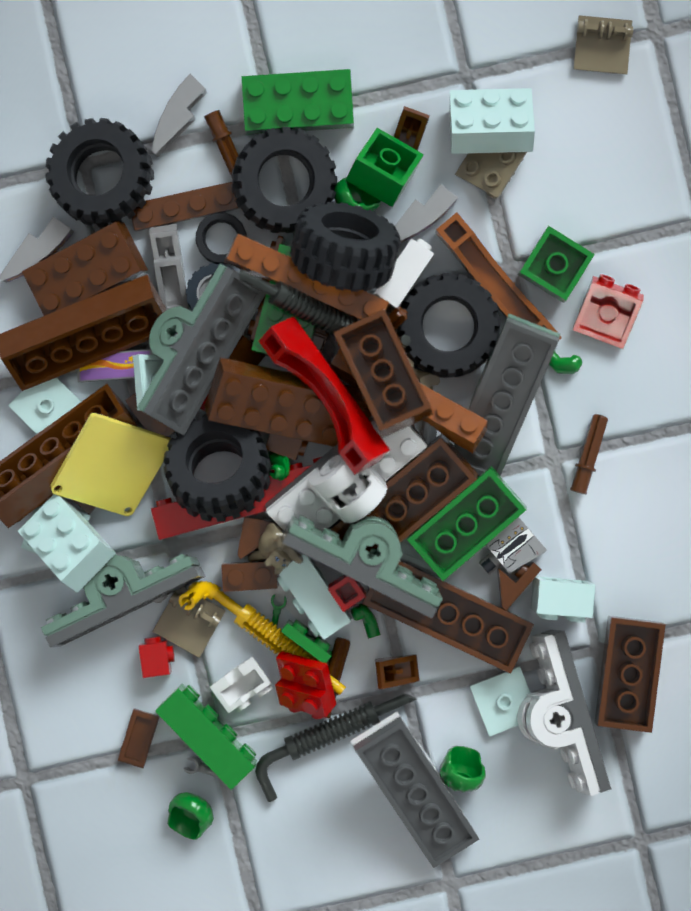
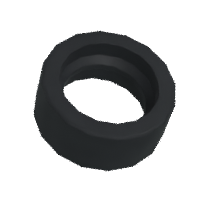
[196,212,247,265]

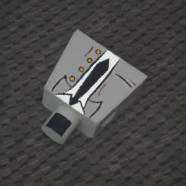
[479,517,547,575]

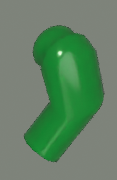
[549,351,582,374]
[268,451,290,481]
[351,603,381,639]

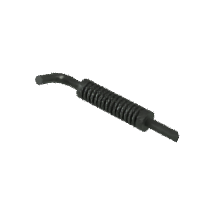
[239,269,411,347]
[255,694,417,802]

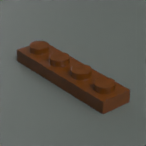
[132,182,241,232]

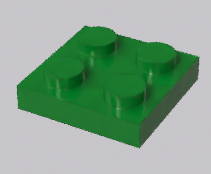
[281,619,332,663]

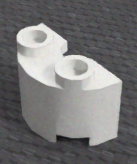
[210,656,273,713]

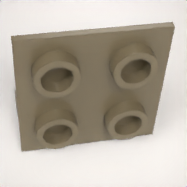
[573,15,633,75]
[455,152,527,199]
[152,587,226,658]

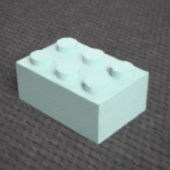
[449,88,535,154]
[18,494,116,593]
[277,553,352,639]
[531,576,595,623]

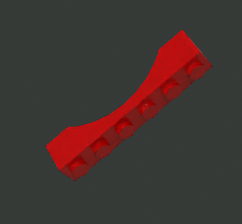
[259,316,390,475]

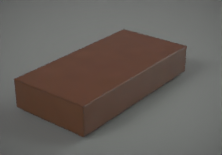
[117,708,160,768]

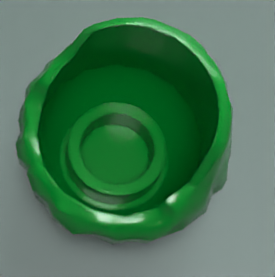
[334,177,381,212]
[440,746,486,793]
[167,792,214,840]

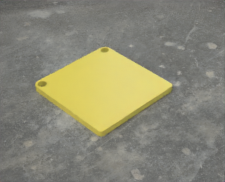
[50,413,171,516]

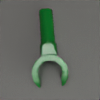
[271,594,287,626]

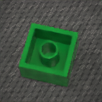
[346,128,424,208]
[517,226,595,303]

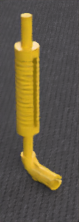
[179,581,346,695]

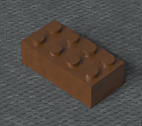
[22,222,148,316]
[334,309,433,438]
[594,615,666,733]

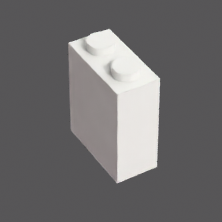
[374,238,434,310]

